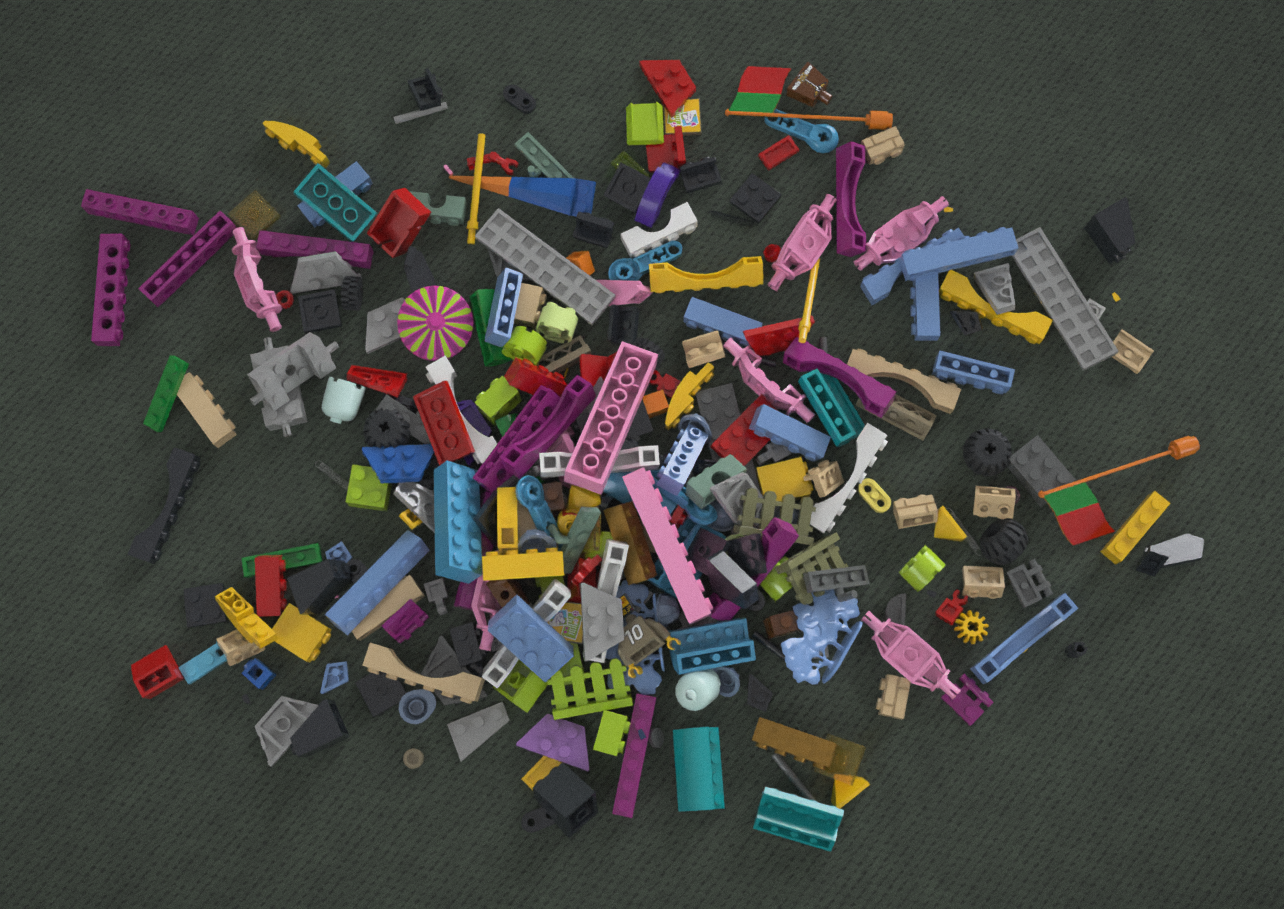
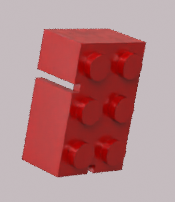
[367,188,432,258]

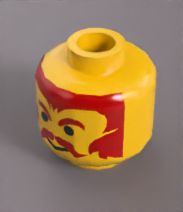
[557,508,578,536]

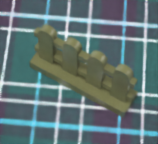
[733,488,816,546]
[775,532,848,605]

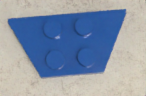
[362,444,434,483]

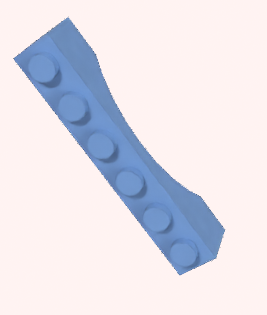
[860,228,964,305]
[970,593,1078,684]

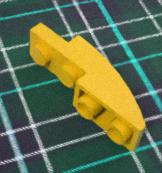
[263,121,330,168]
[665,362,714,430]
[497,487,519,555]
[215,587,277,649]

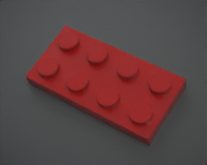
[413,381,475,466]
[710,394,778,466]

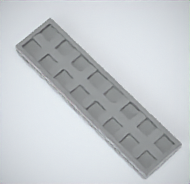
[475,208,616,325]
[1012,227,1118,371]

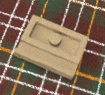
[1112,329,1154,374]

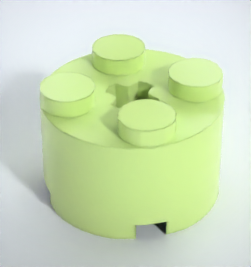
[536,302,578,343]

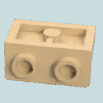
[682,331,725,368]
[803,460,844,497]
[962,566,1005,599]
[216,630,265,666]

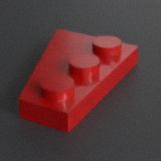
[347,365,407,397]

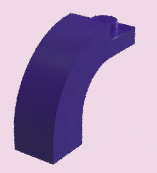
[635,162,680,228]

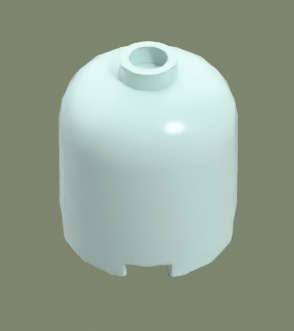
[321,377,366,424]
[675,669,721,711]

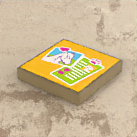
[663,98,702,136]
[547,602,583,644]

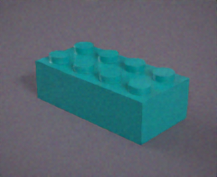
[294,163,377,242]

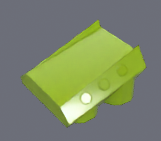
[626,102,664,145]

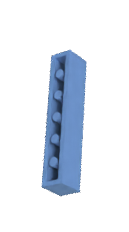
[899,227,1019,281]
[325,530,429,635]

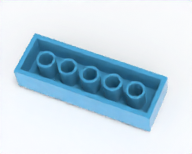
[434,461,482,584]

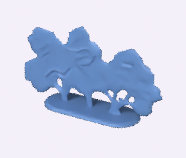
[605,580,665,695]
[781,590,863,685]

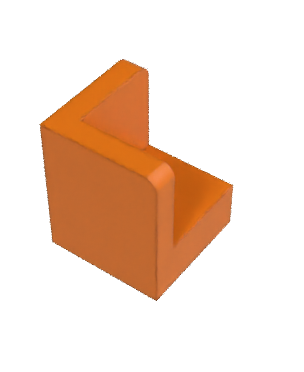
[566,251,595,276]
[642,390,669,418]

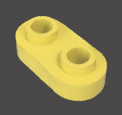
[858,478,891,513]

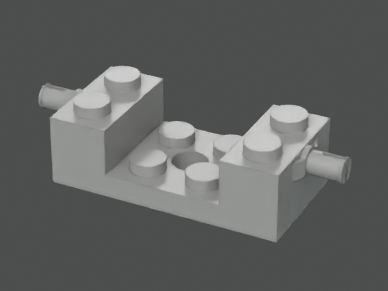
[247,332,339,411]
[250,337,307,437]

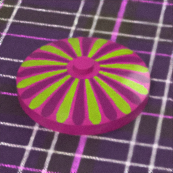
[397,286,473,361]

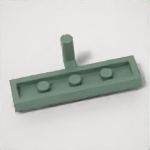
[515,132,573,178]
[548,507,601,574]

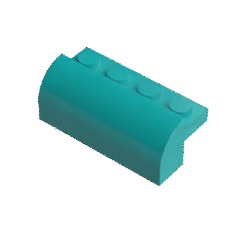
[798,369,865,447]
[673,727,725,812]
[753,787,844,852]

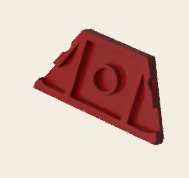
[639,60,696,118]
[743,315,815,356]

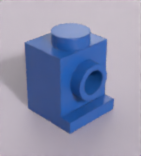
[242,658,276,690]

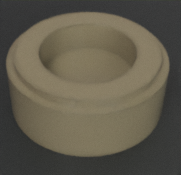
[403,748,424,769]

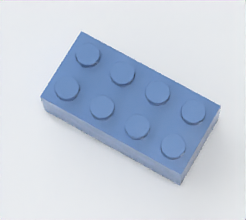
[488,594,574,682]

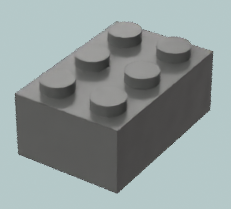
[1007,435,1076,507]

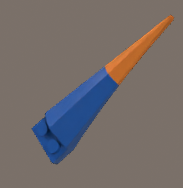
[449,176,596,216]

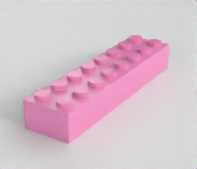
[564,342,658,495]
[622,467,713,625]

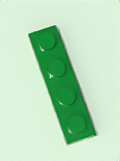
[143,355,189,432]
[241,543,322,578]

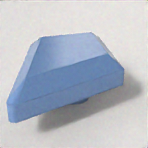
[325,541,353,563]
[320,661,349,694]

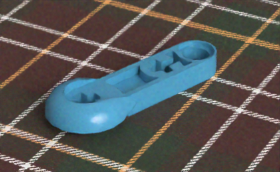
[764,109,839,153]
[608,241,682,281]
[650,469,718,525]
[515,475,563,551]

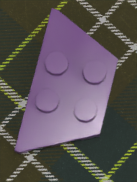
[516,714,589,772]

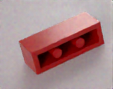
[504,357,567,398]
[255,555,287,617]

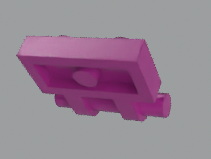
[382,599,429,644]
[941,674,993,726]

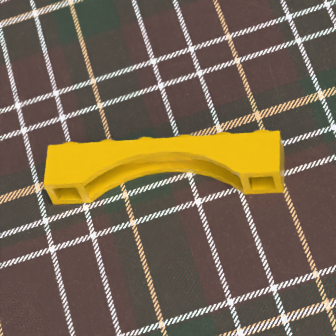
[649,256,763,293]
[939,270,1053,344]

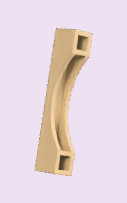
[847,349,961,414]
[362,643,485,704]

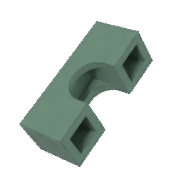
[410,191,467,226]
[685,454,746,509]

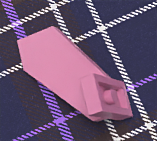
[596,280,653,307]

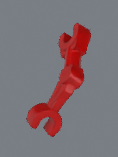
[467,152,518,175]

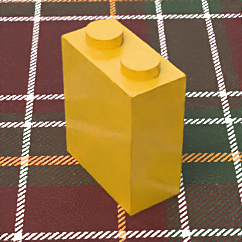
[755,457,813,502]
[272,603,332,663]

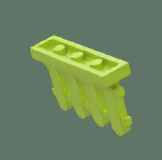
[547,658,633,720]

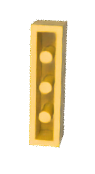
[1100,491,1170,565]
[482,547,564,581]

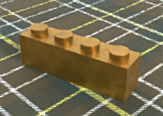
[604,501,657,585]
[752,717,837,770]

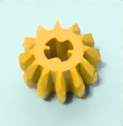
[954,610,989,644]

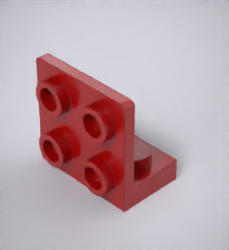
[646,126,686,172]
[579,351,618,387]

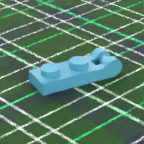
[179,642,227,684]

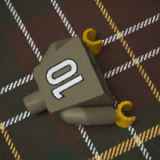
[617,614,681,678]

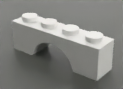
[621,202,697,258]

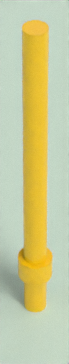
[467,133,485,244]
[798,258,820,343]

